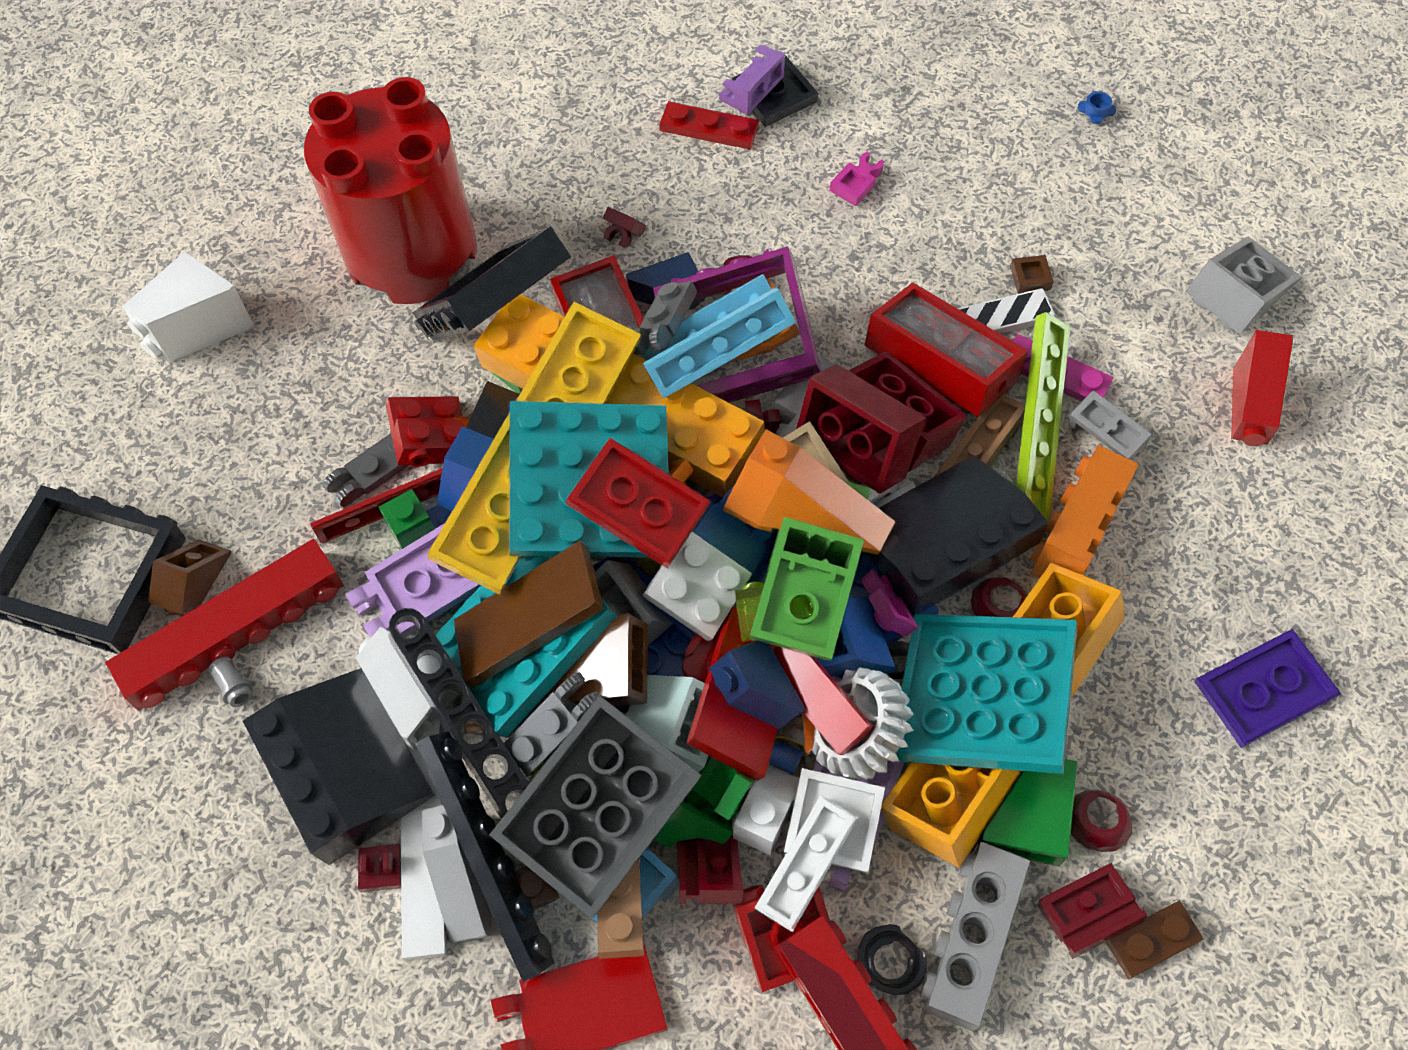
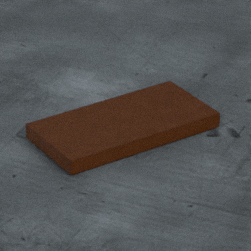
[454,540,604,688]

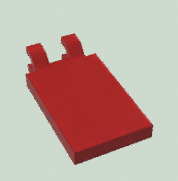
[491,943,668,1050]

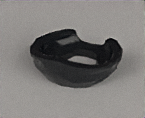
[857,924,927,996]

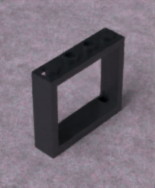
[412,226,571,341]
[0,485,186,654]

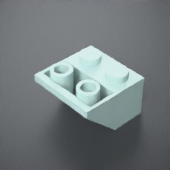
[626,675,708,772]

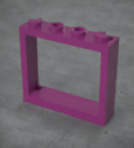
[653,246,822,403]

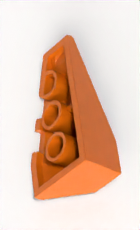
[723,429,895,555]

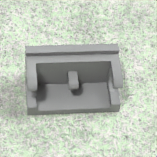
[1068,391,1152,460]

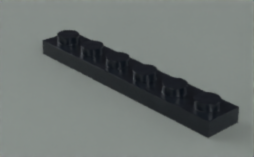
[415,731,555,982]

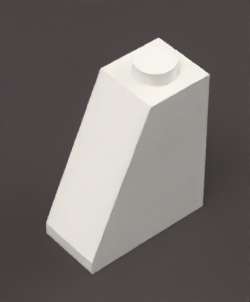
[356,626,459,751]

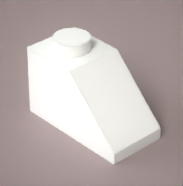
[733,764,800,856]

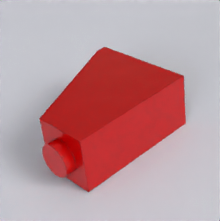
[1231,330,1293,446]

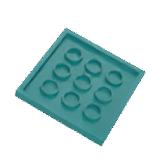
[509,401,669,557]
[436,556,617,738]
[896,614,1078,774]

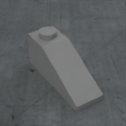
[422,805,490,944]

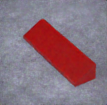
[310,468,443,543]

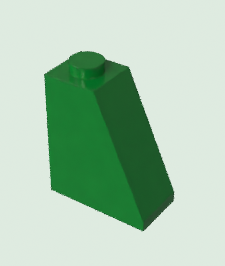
[977,757,1077,867]

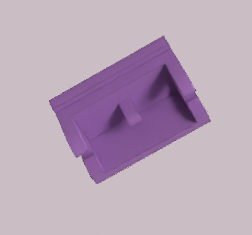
[719,45,785,115]

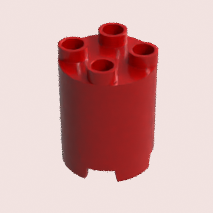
[304,77,477,304]

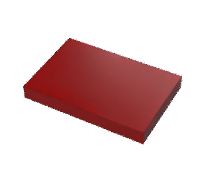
[566,438,711,569]

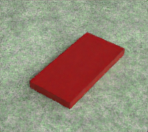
[686,606,778,781]

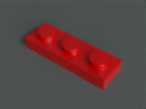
[659,101,759,150]

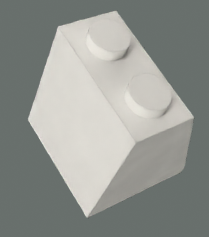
[122,251,254,362]

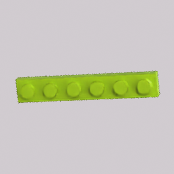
[1016,312,1070,522]

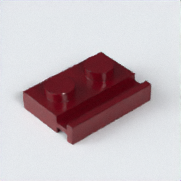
[677,834,743,905]
[1037,863,1148,959]

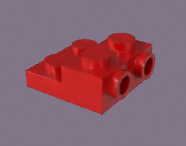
[386,396,469,467]
[732,885,830,992]

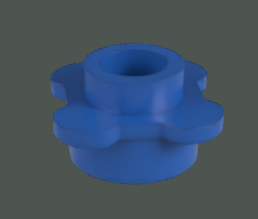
[1078,91,1116,124]

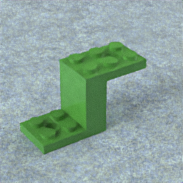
[749,480,871,661]

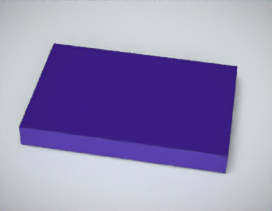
[1194,629,1342,748]

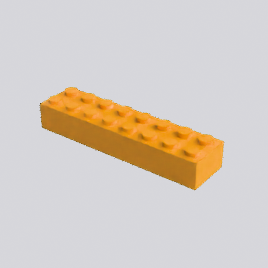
[473,294,764,497]
[881,563,1125,868]

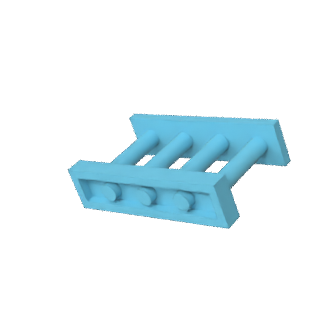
[641,274,796,399]

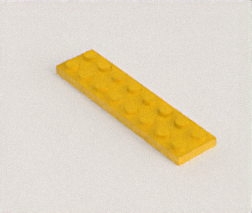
[427,302,641,595]

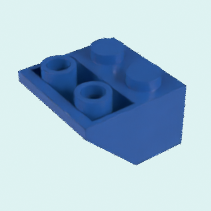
[794,595,895,679]

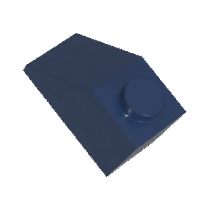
[626,252,705,310]
[709,640,806,729]

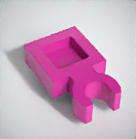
[829,151,884,206]
[861,569,918,637]

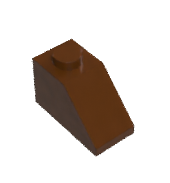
[148,539,231,615]

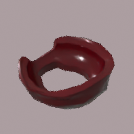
[970,577,1028,618]
[1070,790,1132,852]

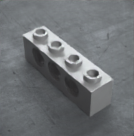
[920,842,1030,1032]

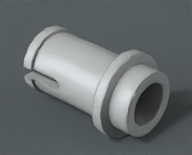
[208,657,252,707]

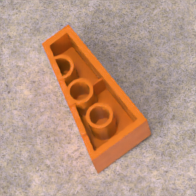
[1029,445,1139,579]

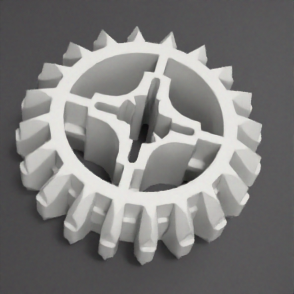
[812,667,914,781]

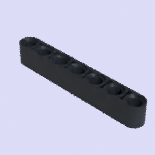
[388,608,529,819]

